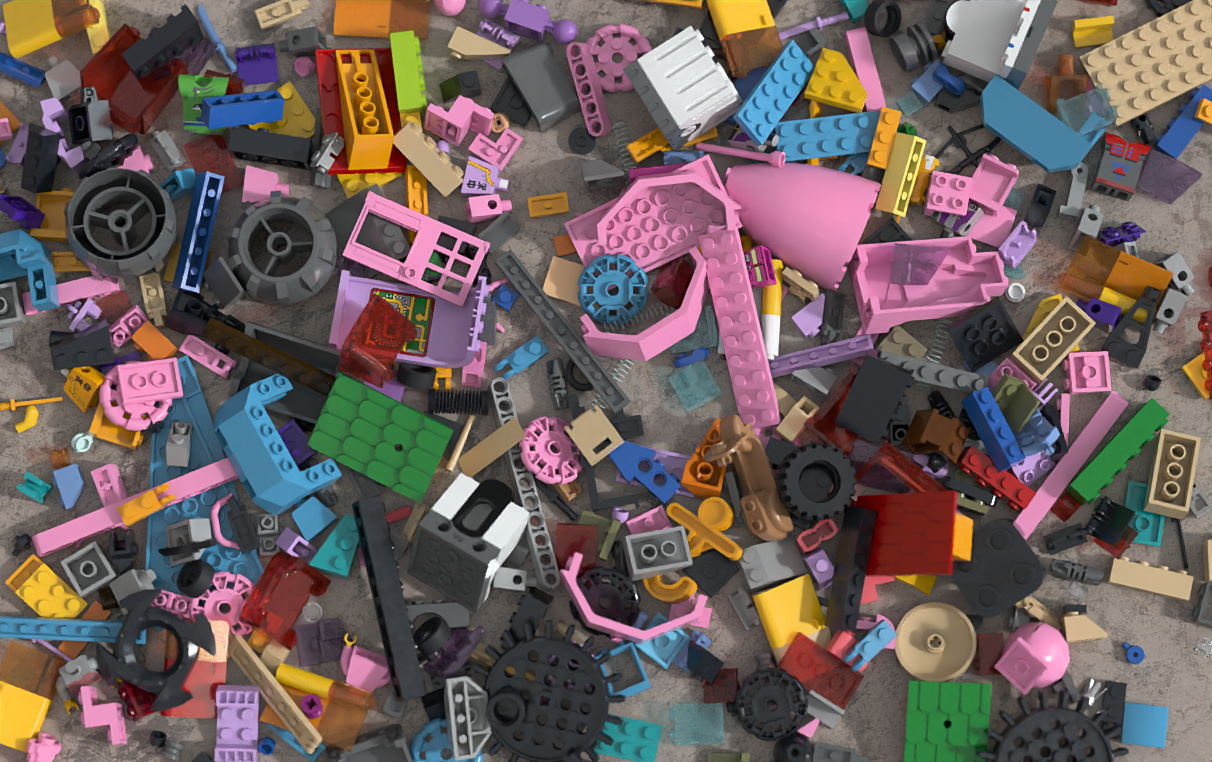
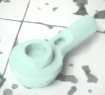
[71,429,94,452]

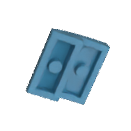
[1121,702,1169,748]

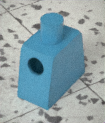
[291,496,339,543]

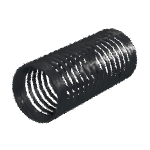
[428,388,489,415]

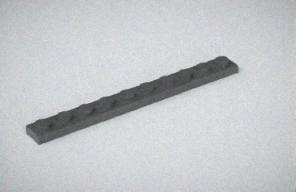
[495,249,631,414]

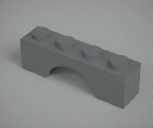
[407,599,470,629]

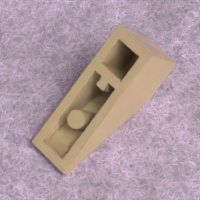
[447,26,511,60]

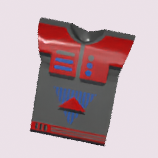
[1090,132,1152,201]

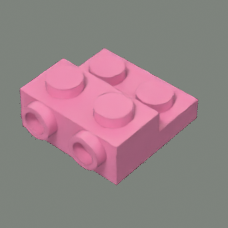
[1062,351,1112,395]

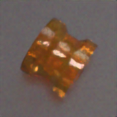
[51,447,71,469]

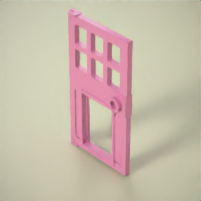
[342,191,491,307]

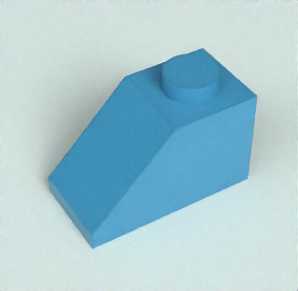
[159,168,197,203]

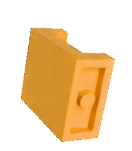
[30,188,74,242]
[89,401,149,450]

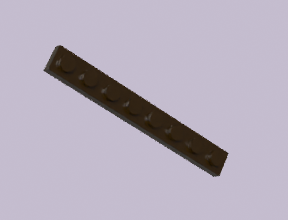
[201,317,336,396]

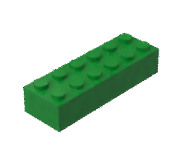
[1064,398,1170,506]

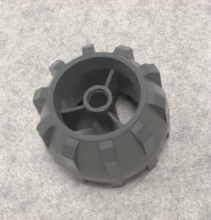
[64,165,178,285]
[225,191,338,307]

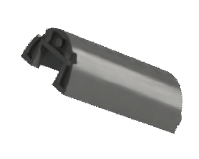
[228,321,368,424]

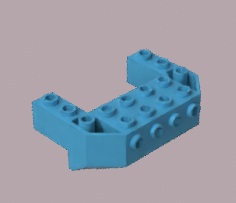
[0,229,59,312]

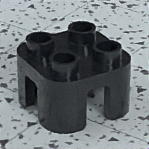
[950,518,1046,618]

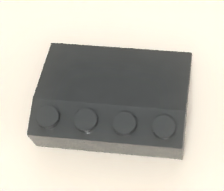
[325,183,411,279]

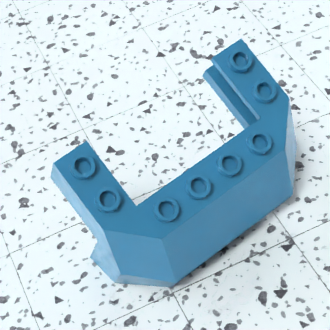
[979,74,1110,173]
[213,373,342,516]

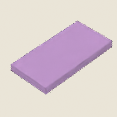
[615,445,694,498]

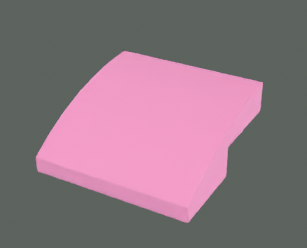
[966,205,1017,248]
[625,504,673,535]

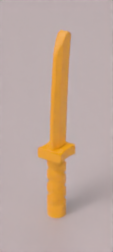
[0,397,64,412]

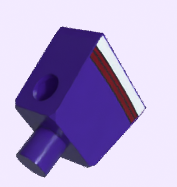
[1076,297,1121,333]

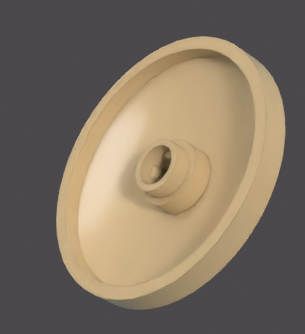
[895,602,976,682]

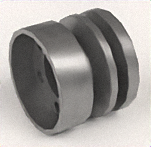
[888,22,938,73]

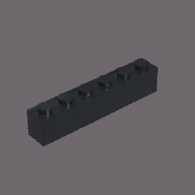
[824,506,877,632]

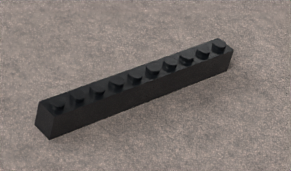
[352,497,426,703]

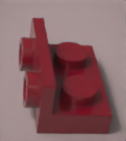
[118,680,160,722]

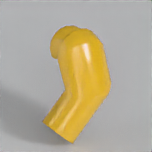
[15,405,39,433]

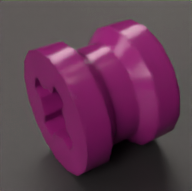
[301,694,323,719]

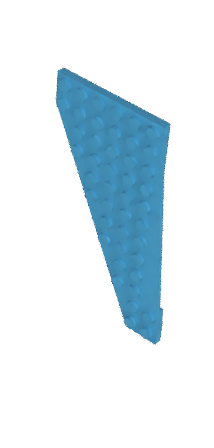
[146,355,269,632]

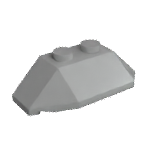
[444,676,491,761]

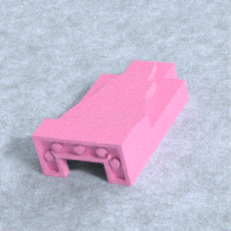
[848,236,1008,334]

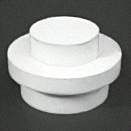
[1005,282,1025,303]

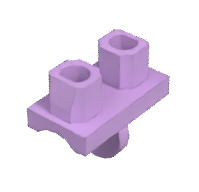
[67,298,102,332]

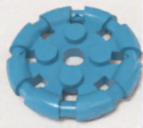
[577,254,649,325]
[410,718,483,762]

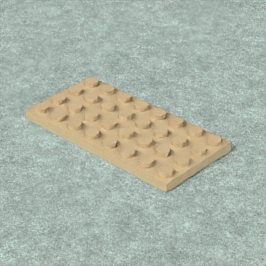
[1078,0,1212,127]

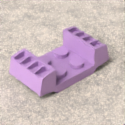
[40,97,90,177]
[215,685,259,762]

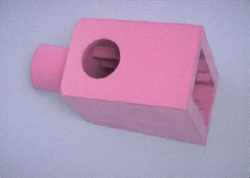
[242,166,289,205]
[464,194,512,224]

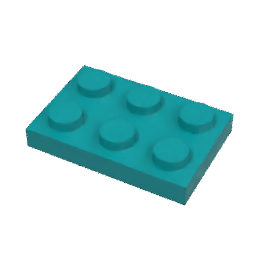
[1120,481,1165,548]
[595,714,662,762]

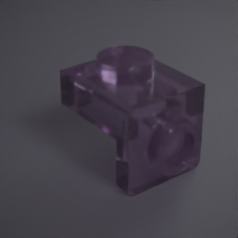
[335,254,365,278]

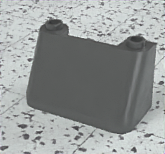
[501,42,582,133]
[324,724,413,762]

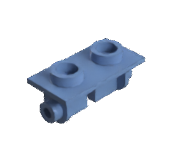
[672,629,712,673]

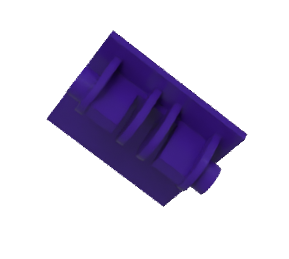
[235,43,279,86]
[1097,221,1146,249]

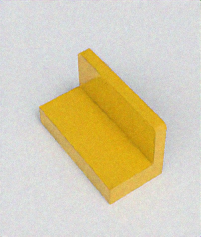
[1071,16,1114,48]

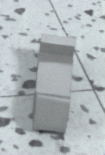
[1056,162,1088,222]

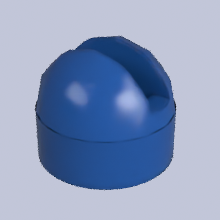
[258,737,275,755]

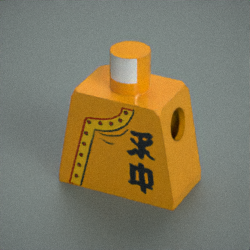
[61,366,105,412]

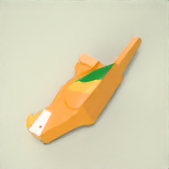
[896,155,940,224]

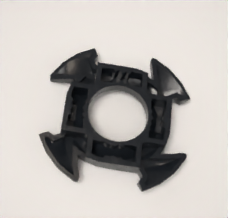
[96,589,216,711]

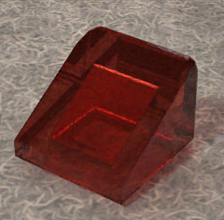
[1050,491,1081,522]

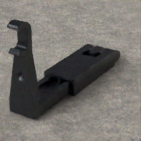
[570,394,656,512]

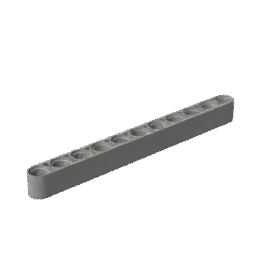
[487,378,560,591]

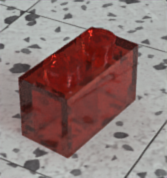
[974,633,1004,675]

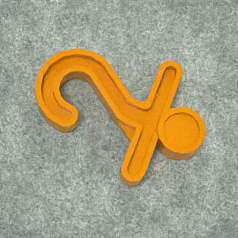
[643,497,743,604]

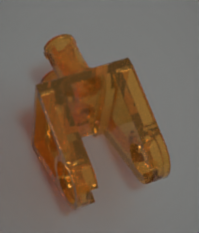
[1045,54,1087,115]

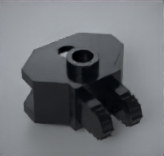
[108,529,139,575]

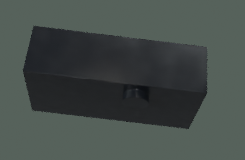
[228,127,313,171]

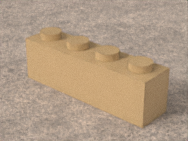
[393,120,464,198]
[1106,556,1194,602]

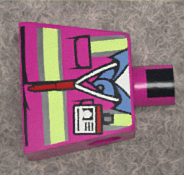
[744,245,777,289]

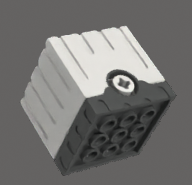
[623,26,743,151]

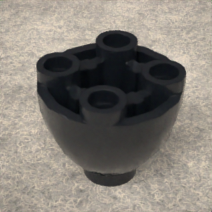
[773,733,813,762]

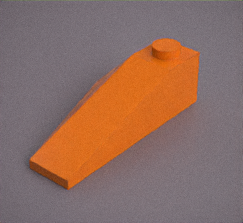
[681,418,727,499]

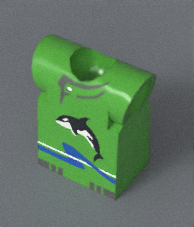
[178,74,229,135]

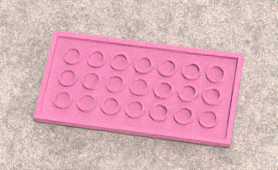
[564,154,743,291]

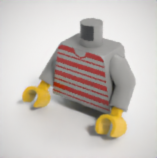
[55,655,122,715]

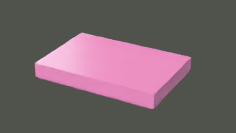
[116,358,183,406]

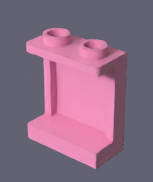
[969,154,1019,217]

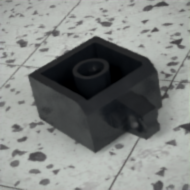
[68,87,113,145]

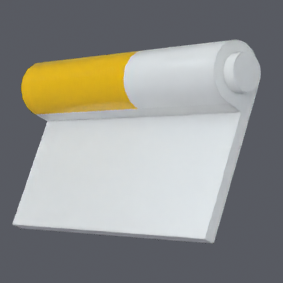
[718,259,783,361]

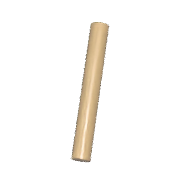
[445,414,476,472]

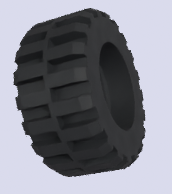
[776,443,857,521]

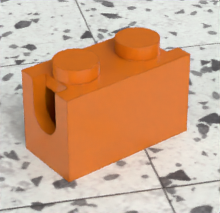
[131,320,179,361]

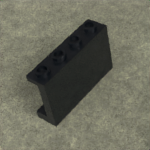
[834,349,915,444]

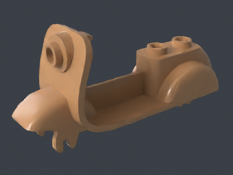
[703,414,793,542]

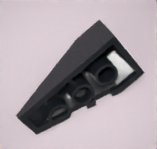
[164,290,246,337]

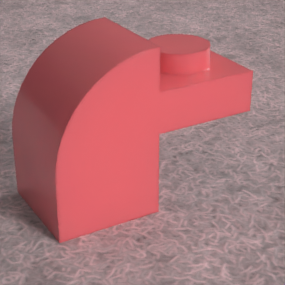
[860,576,895,605]

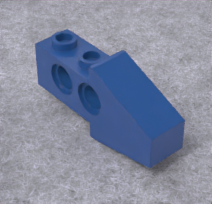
[608,440,681,505]

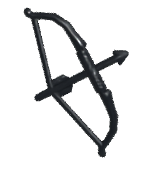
[929,124,1001,176]

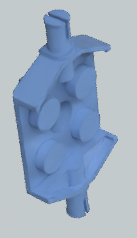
[1008,408,1060,456]

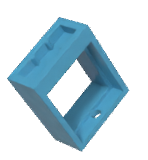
[595,640,651,698]

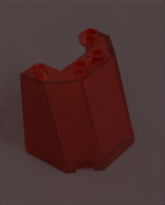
[80,24,188,135]

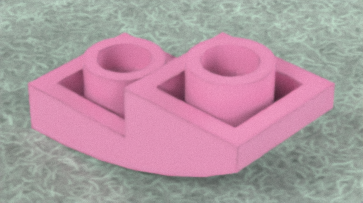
[111,305,149,348]
[151,588,193,619]

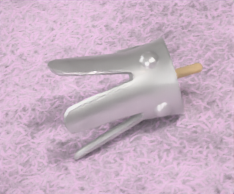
[1080,677,1108,706]

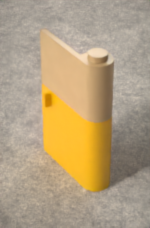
[752,574,841,687]

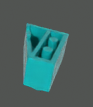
[308,513,360,581]

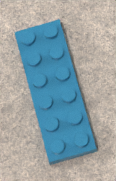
[733,39,815,147]
[774,110,880,162]

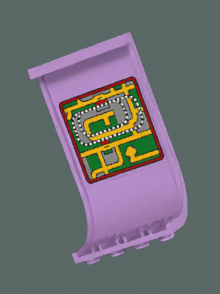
[329,270,490,368]

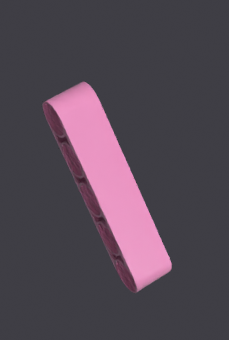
[845,27,886,112]
[566,42,612,136]
[21,276,120,315]

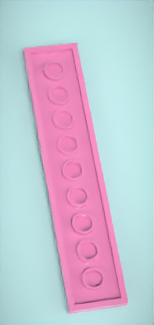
[698,227,782,429]

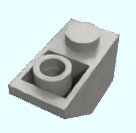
[166,422,193,467]

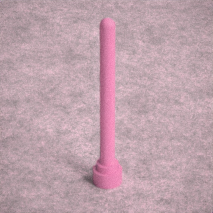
[695,142,785,167]

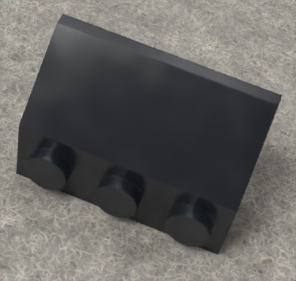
[21,123,60,194]

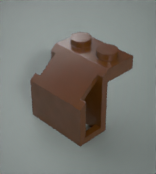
[902,408,970,464]

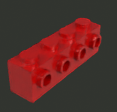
[956,446,1036,511]

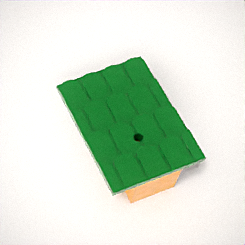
[307,371,453,503]
[903,681,992,762]

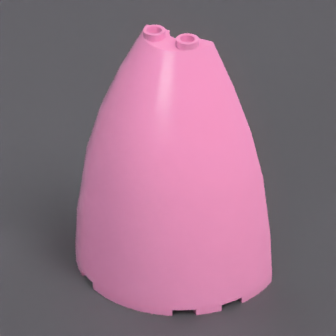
[724,162,881,292]

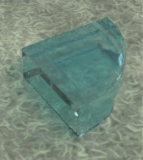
[1003,263,1026,280]

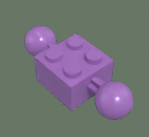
[479,0,578,44]

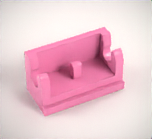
[91,464,128,507]

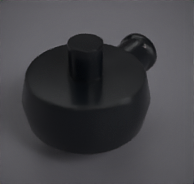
[140,420,164,434]
[12,534,32,556]

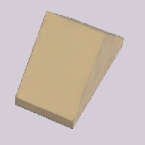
[260,634,295,677]

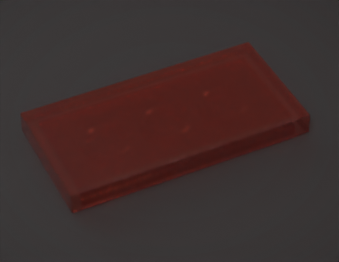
[777,632,864,710]

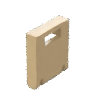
[564,404,624,466]

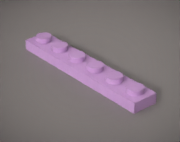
[768,334,874,378]

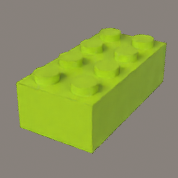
[390,31,428,117]

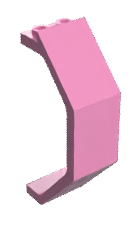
[597,170,742,245]
[580,246,710,361]
[559,552,707,644]

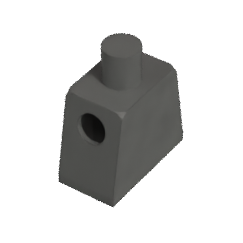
[279,26,327,57]

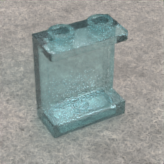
[1055,83,1118,137]
[663,306,719,355]
[670,703,724,746]

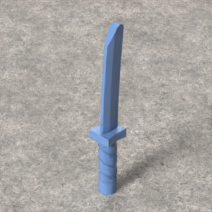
[198,4,238,73]

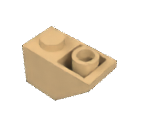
[775,396,820,443]

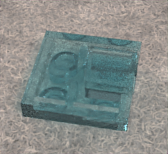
[668,359,723,414]

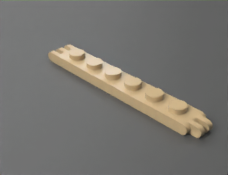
[225,631,322,754]

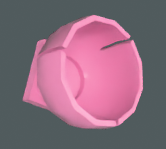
[994,622,1070,695]

